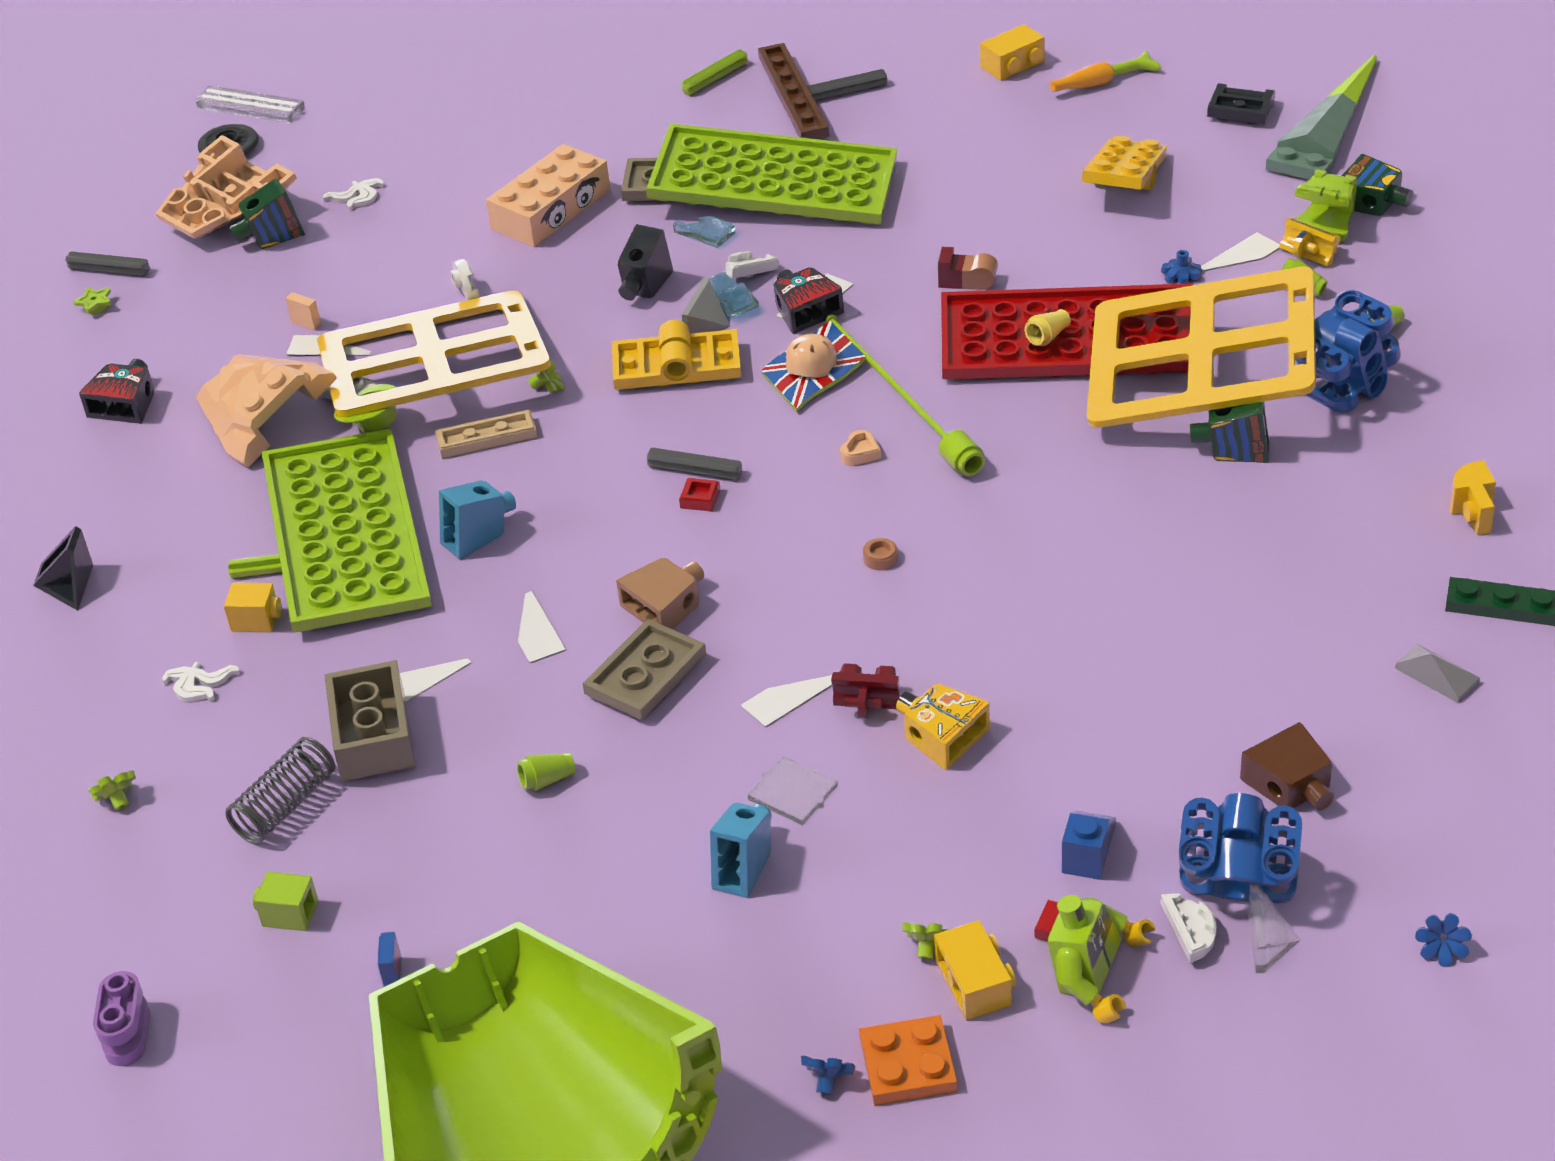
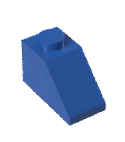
[1062,811,1116,880]

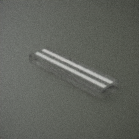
[195,85,305,123]

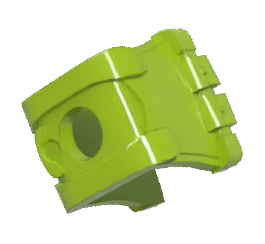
[1294,169,1358,242]

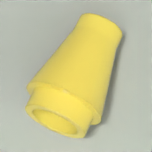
[1024,309,1071,346]

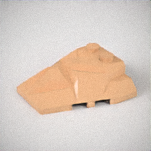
[155,135,297,239]
[196,354,337,468]

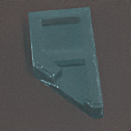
[673,216,735,248]

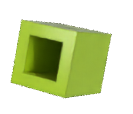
[253,871,319,931]

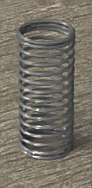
[225,737,335,844]

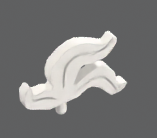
[323,178,384,211]
[162,662,240,702]

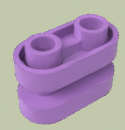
[93,971,150,1066]

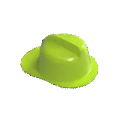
[334,384,397,433]

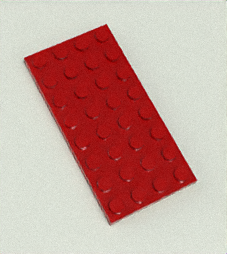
[941,283,1193,380]

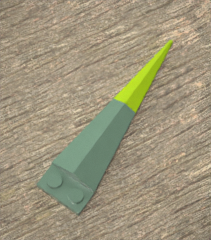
[1265,54,1377,180]

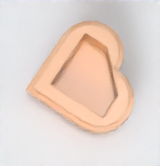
[840,430,881,466]

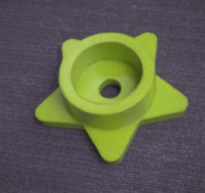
[74,288,112,314]

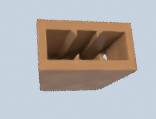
[616,558,705,629]

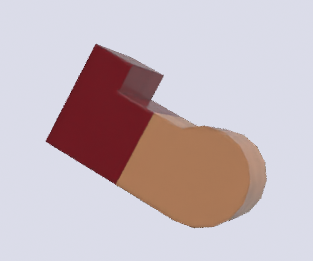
[938,247,998,290]

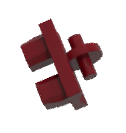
[831,663,900,719]

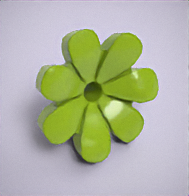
[528,359,565,393]
[88,770,136,810]
[902,922,949,960]

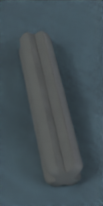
[807,69,887,101]
[65,251,150,276]
[647,447,742,480]

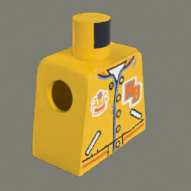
[896,684,990,770]

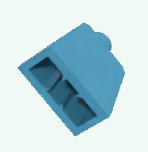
[439,480,516,560]
[710,802,772,898]

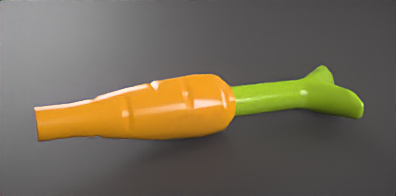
[1050,50,1161,92]

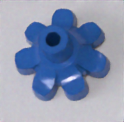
[1161,250,1202,284]
[1415,913,1472,967]
[801,1055,856,1095]

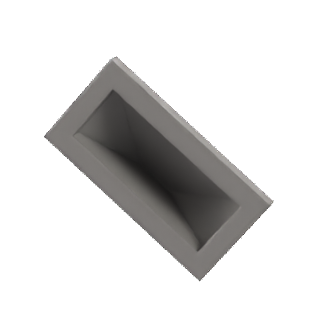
[681,278,730,334]
[1395,644,1480,703]

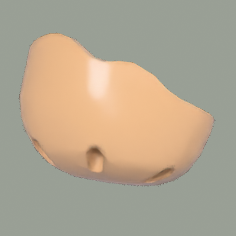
[786,334,837,378]

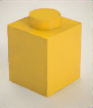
[224,583,282,632]

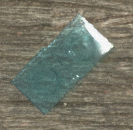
[700,271,759,318]

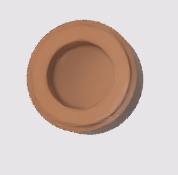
[863,538,898,570]

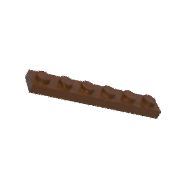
[758,43,829,140]

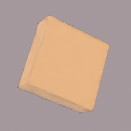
[285,292,321,331]

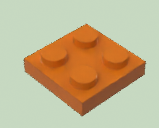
[859,1015,957,1106]

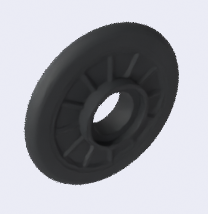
[198,124,259,155]

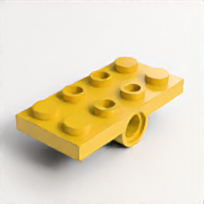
[1082,136,1167,191]
[612,320,741,390]

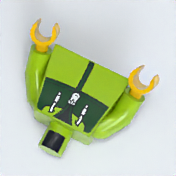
[1048,895,1155,1023]

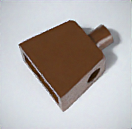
[1240,722,1334,811]

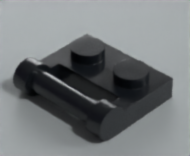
[1207,83,1275,124]

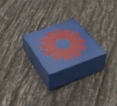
[377,932,402,987]

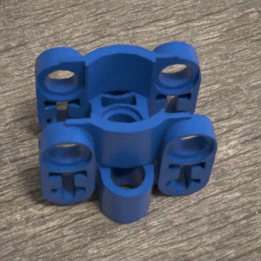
[1295,290,1401,413]
[1179,793,1302,904]

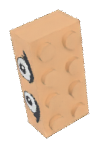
[486,144,611,247]

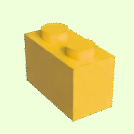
[980,24,1045,81]
[934,920,1016,1020]

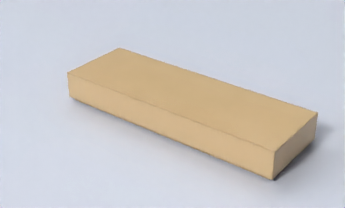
[435,410,537,459]

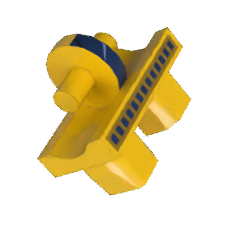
[1279,218,1340,266]

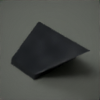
[33,526,93,611]

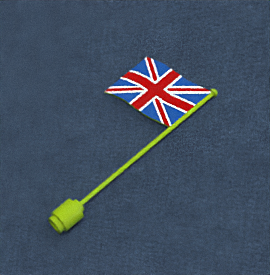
[761,315,985,476]

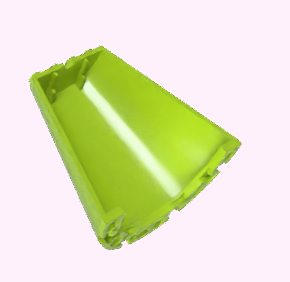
[369,921,722,1161]

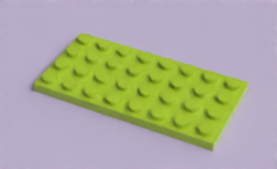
[646,123,897,225]
[262,429,432,633]

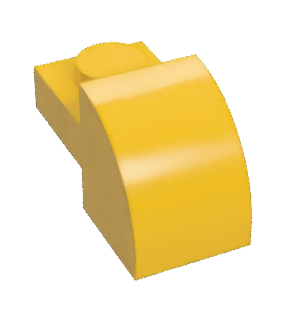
[1450,460,1496,535]

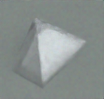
[1248,884,1301,973]

